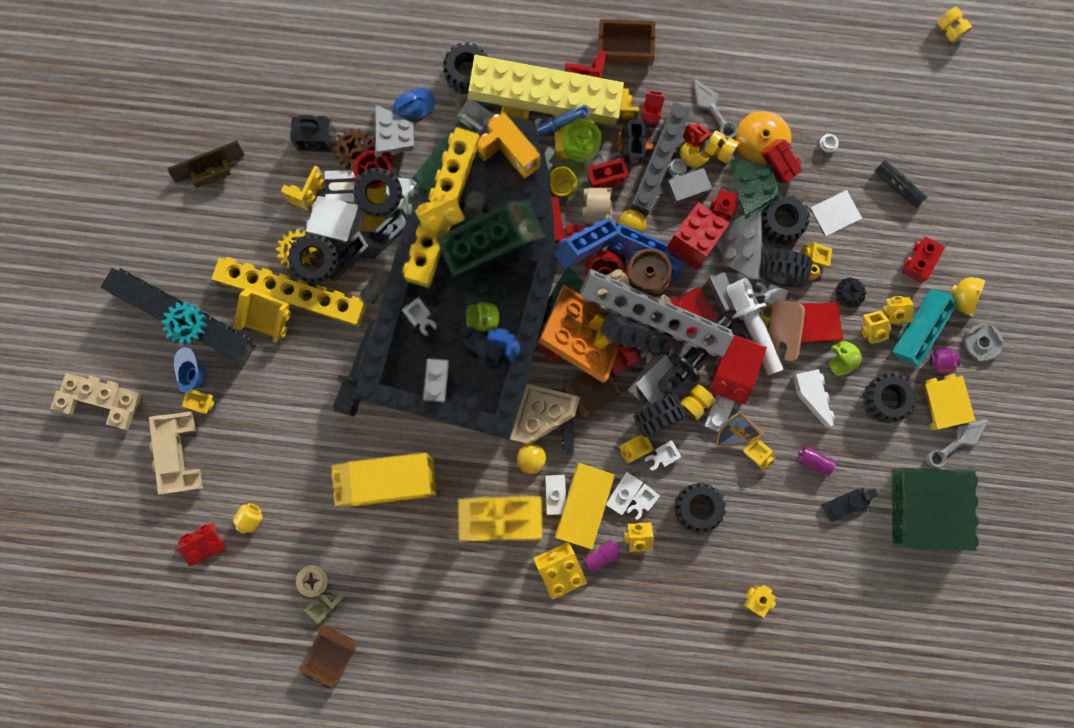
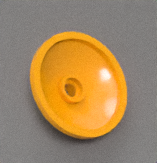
[735,111,791,166]

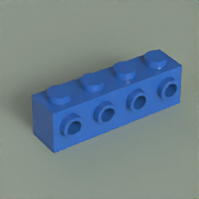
[553,217,621,269]
[608,223,686,281]

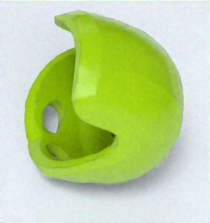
[466,302,499,332]
[829,341,862,376]

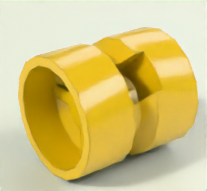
[937,6,973,43]
[704,130,739,164]
[680,384,716,420]

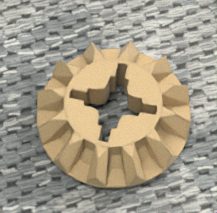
[296,565,328,597]

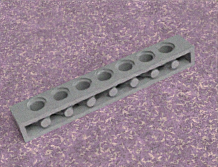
[580,269,734,357]

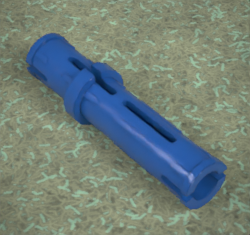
[537,105,590,136]

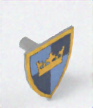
[716,411,764,447]

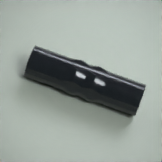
[874,159,927,209]

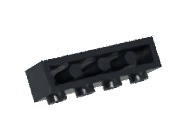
[599,313,676,355]

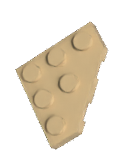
[511,384,580,444]

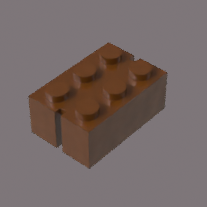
[598,19,656,66]

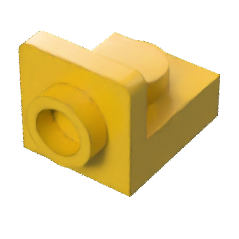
[619,88,639,119]
[801,243,832,267]
[619,435,654,463]
[743,438,776,471]

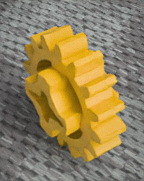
[276,229,319,270]

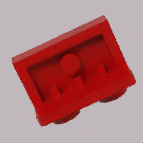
[178,522,225,567]

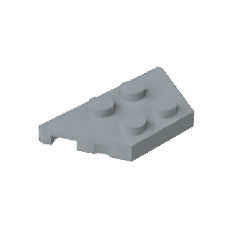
[375,106,414,157]
[722,207,762,280]

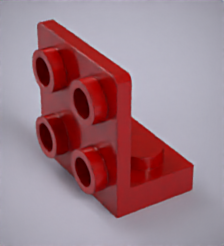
[565,51,606,78]
[670,287,717,333]

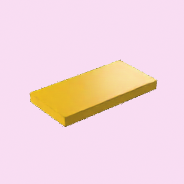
[555,463,615,549]

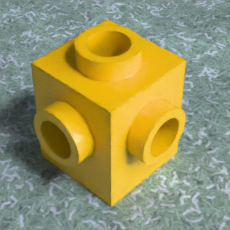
[883,296,914,325]
[861,311,891,344]
[624,523,653,552]
[743,584,776,617]

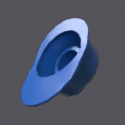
[393,88,435,122]
[173,347,206,392]

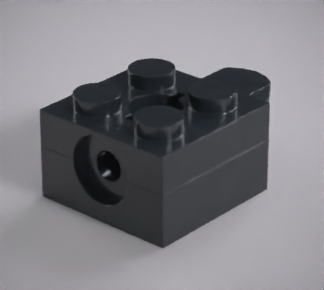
[290,115,336,153]

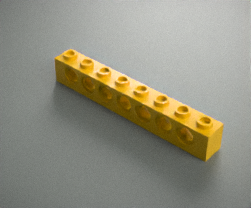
[403,127,479,288]
[211,257,366,327]

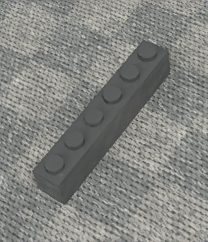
[631,103,691,216]

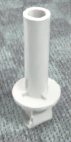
[727,278,784,376]

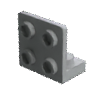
[457,99,495,134]

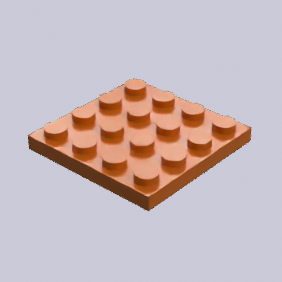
[538,285,621,383]

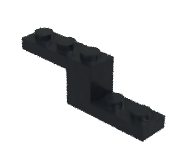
[330,208,409,281]

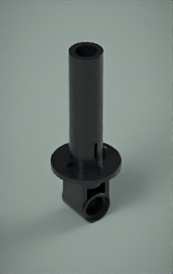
[658,315,733,394]
[333,320,376,417]

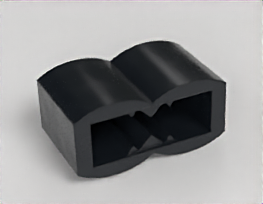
[621,120,646,164]

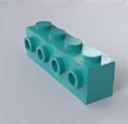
[893,289,956,367]

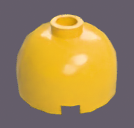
[951,277,986,316]

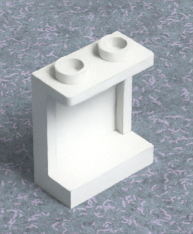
[306,196,364,244]

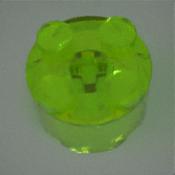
[563,118,602,162]

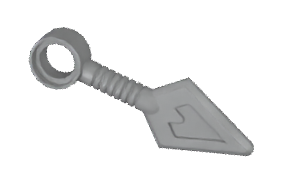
[693,80,737,139]
[926,420,988,468]

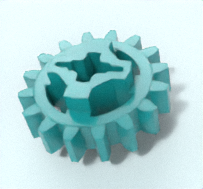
[162,302,207,345]

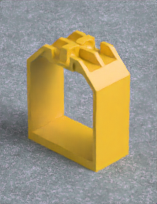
[332,453,437,507]
[459,497,542,541]

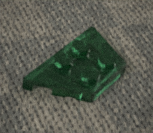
[730,159,780,219]

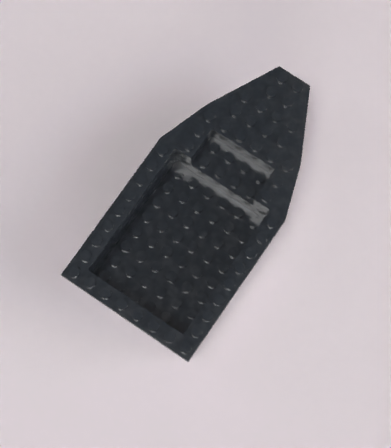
[354,113,557,440]

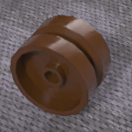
[629,248,671,297]

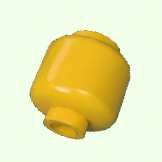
[233,503,263,534]

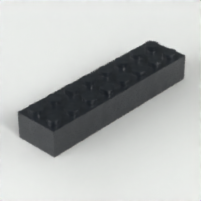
[100,268,256,365]

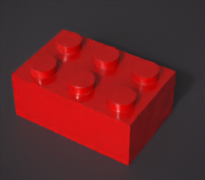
[666,202,730,270]

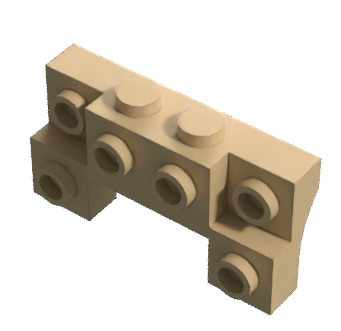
[50,373,143,430]
[149,411,203,495]

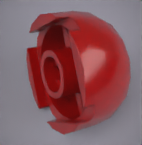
[353,150,392,189]
[584,250,623,276]

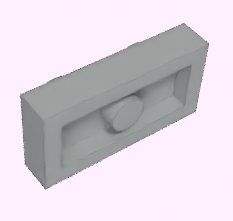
[424,359,448,402]

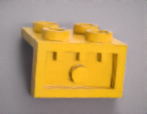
[281,166,325,211]
[533,542,587,599]

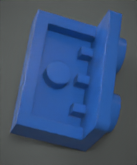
[488,328,520,361]

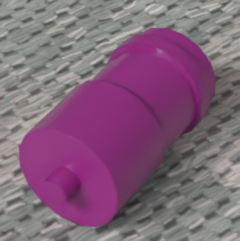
[797,446,836,477]
[583,539,621,573]

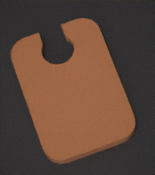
[769,300,805,361]

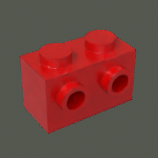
[586,158,629,188]
[902,236,945,283]

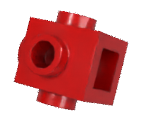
[710,189,738,220]

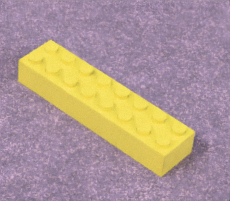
[467,55,624,126]

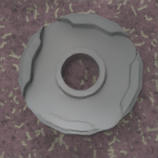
[963,324,1003,362]

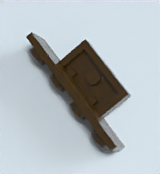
[167,141,245,189]

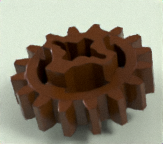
[332,128,374,169]

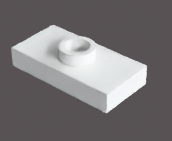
[606,472,643,515]
[545,475,566,515]

